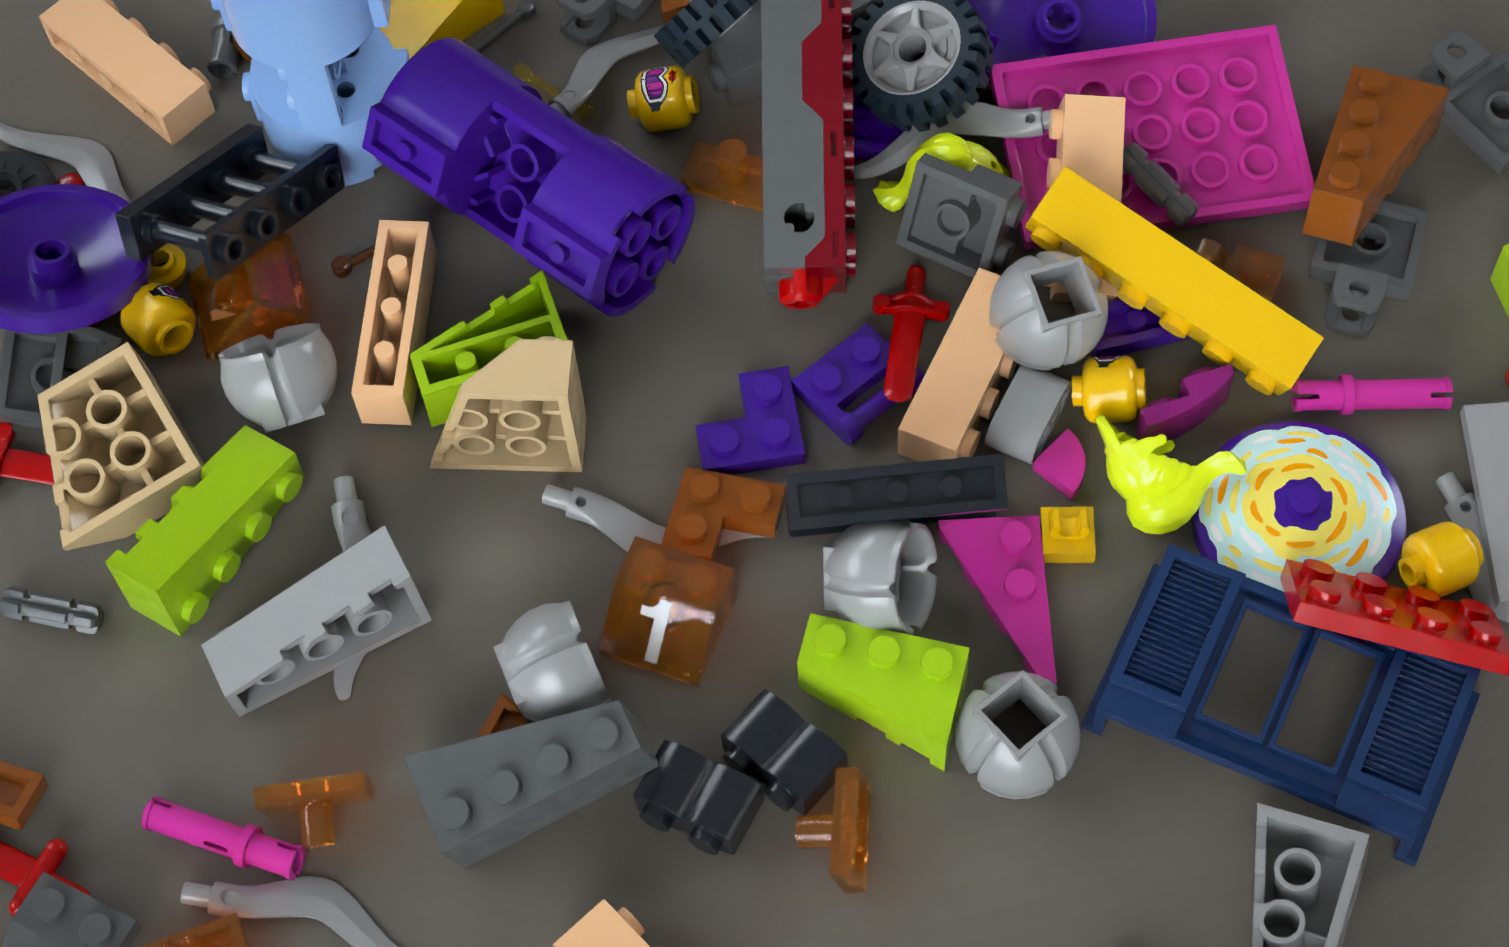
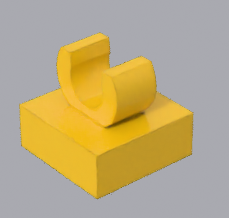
[1039,507,1096,563]

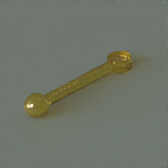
[512,62,595,120]

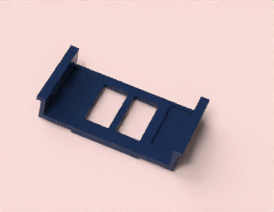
[1081,544,1481,867]

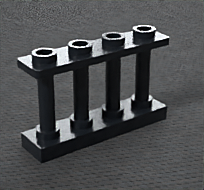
[115,124,345,280]
[784,454,1009,537]

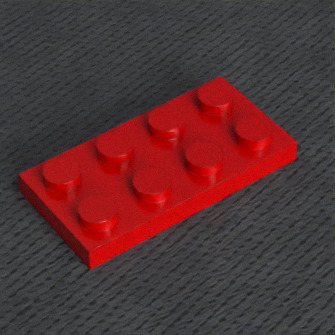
[1280,559,1509,676]

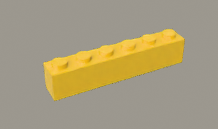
[1024,166,1324,396]

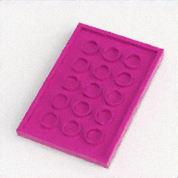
[989,24,1315,250]

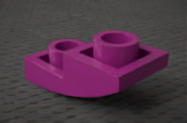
[1136,364,1234,442]

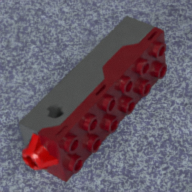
[761,0,856,309]

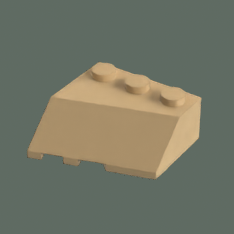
[430,336,587,472]
[37,342,205,551]

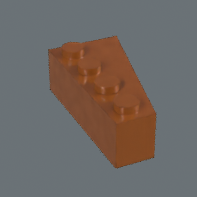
[1302,65,1450,246]

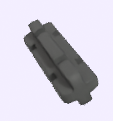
[1123,142,1199,226]
[0,586,104,634]

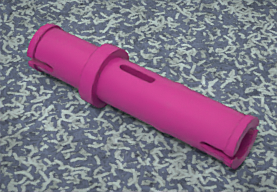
[1291,374,1453,415]
[141,796,306,881]

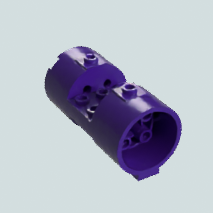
[362,38,695,317]

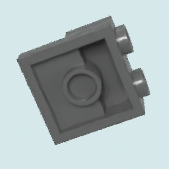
[896,153,1027,278]

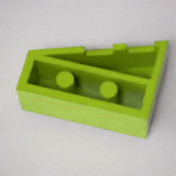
[409,270,567,427]
[797,613,970,772]

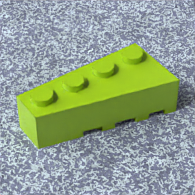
[105,425,305,637]

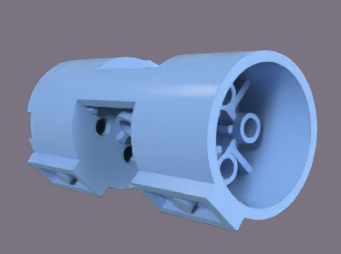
[211,0,410,186]

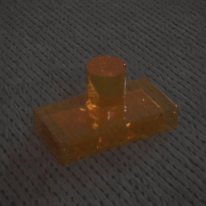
[680,138,763,212]
[795,767,871,893]
[253,772,373,848]

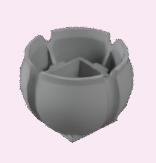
[989,251,1108,371]
[219,323,337,433]
[823,519,937,634]
[493,600,611,722]
[955,670,1081,800]

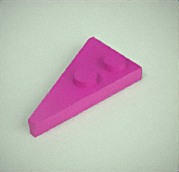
[938,515,1057,685]

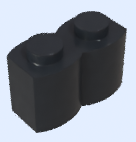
[721,689,848,816]
[633,739,765,855]

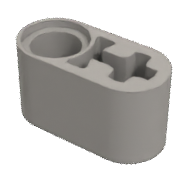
[984,365,1072,465]

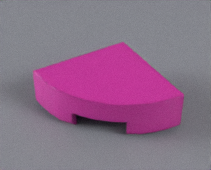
[1033,428,1086,501]

